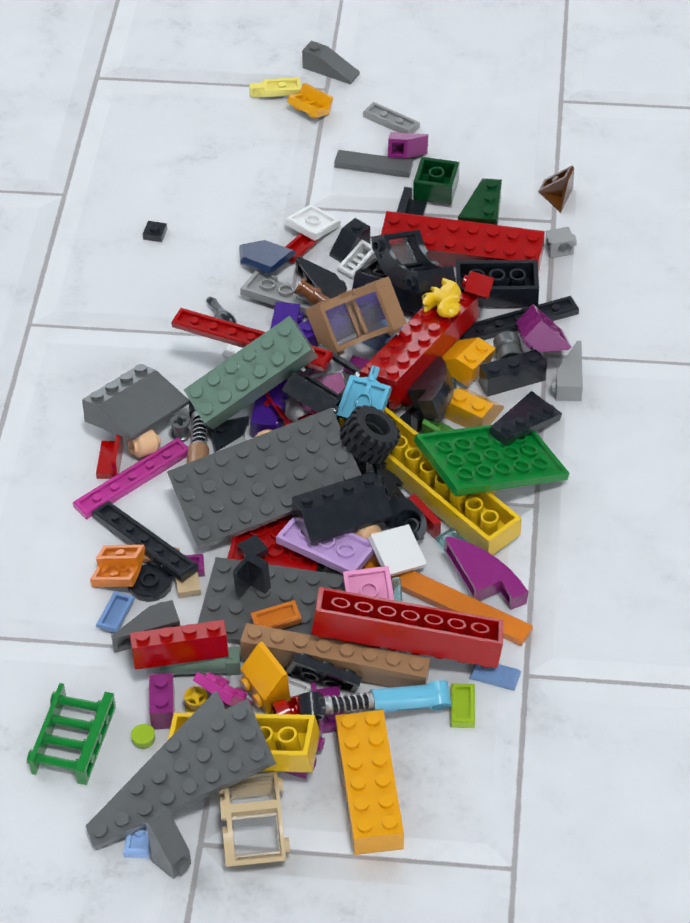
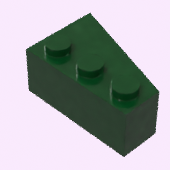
[458,178,502,225]

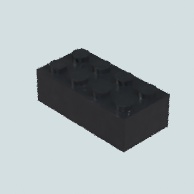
[455,260,539,307]

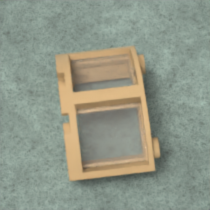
[219,771,290,867]

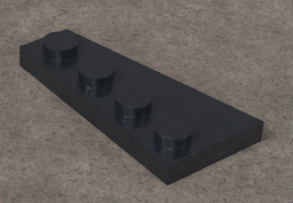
[489,391,562,445]

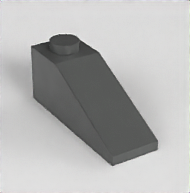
[302,41,360,85]
[111,600,180,653]
[146,806,191,880]

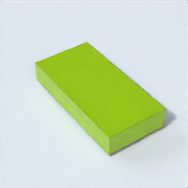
[451,683,475,728]

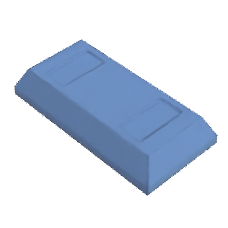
[96,591,135,633]
[469,664,521,691]

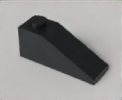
[295,256,347,298]

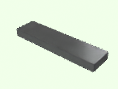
[334,150,413,177]

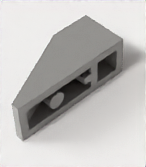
[552,341,583,401]

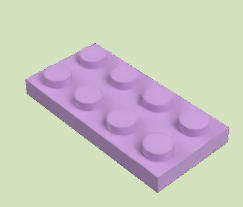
[276,518,375,574]

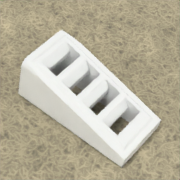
[337,240,376,279]

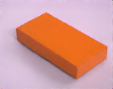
[251,600,302,629]

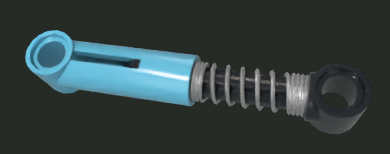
[298,680,452,720]

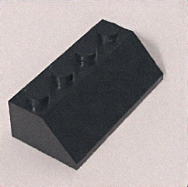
[292,471,393,545]

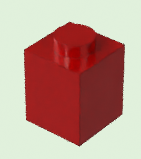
[461,271,494,300]

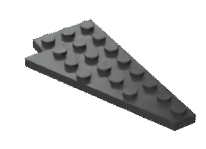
[86,691,276,850]

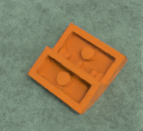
[90,545,145,587]

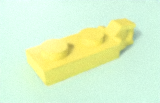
[249,77,301,97]

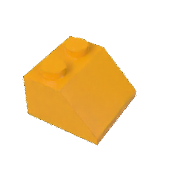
[442,337,496,387]
[445,388,504,428]
[240,642,291,714]

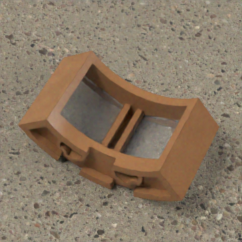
[305,276,407,355]

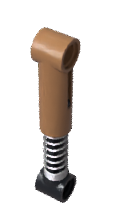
[187,400,209,463]

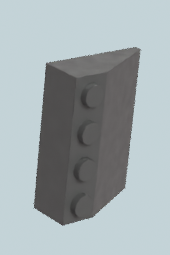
[82,364,189,440]

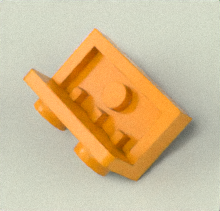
[287,83,333,118]

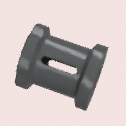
[170,414,191,442]

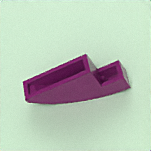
[444,536,529,610]

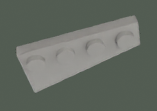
[240,270,315,316]

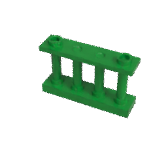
[27,683,116,785]

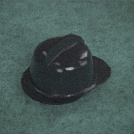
[384,496,427,541]

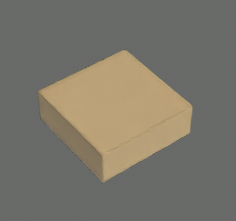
[176,572,201,598]

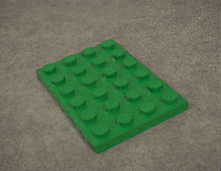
[414,425,570,496]

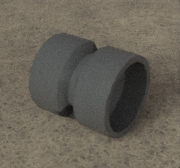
[493,331,523,360]

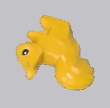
[422,278,461,318]

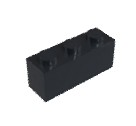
[479,350,547,397]

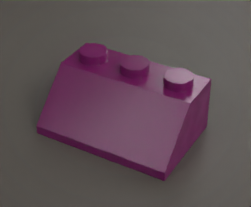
[516,304,572,352]

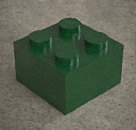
[413,157,460,205]

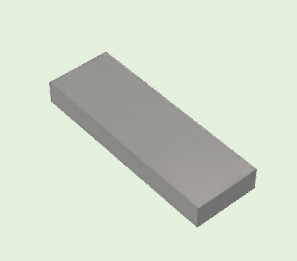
[363,102,420,133]

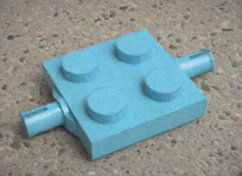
[336,365,392,420]

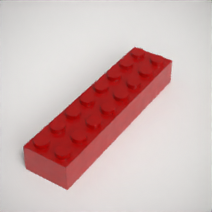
[381,211,545,276]
[359,292,479,403]
[311,587,503,668]

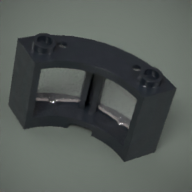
[371,230,456,293]
[282,343,361,415]

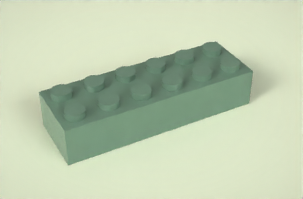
[184,316,318,430]

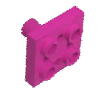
[193,672,253,706]

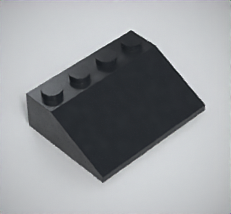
[352,258,432,314]

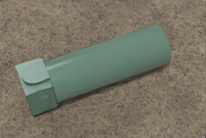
[160,646,241,675]

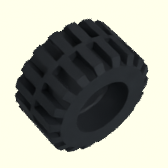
[339,405,401,464]

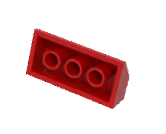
[130,620,229,670]

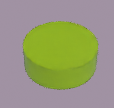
[131,724,156,749]

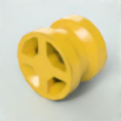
[184,686,208,713]

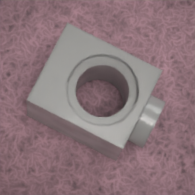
[545,227,577,259]

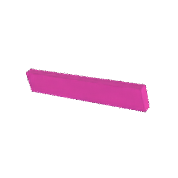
[73,437,188,520]

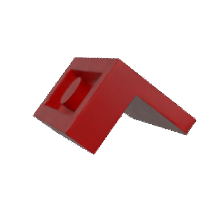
[96,434,124,479]

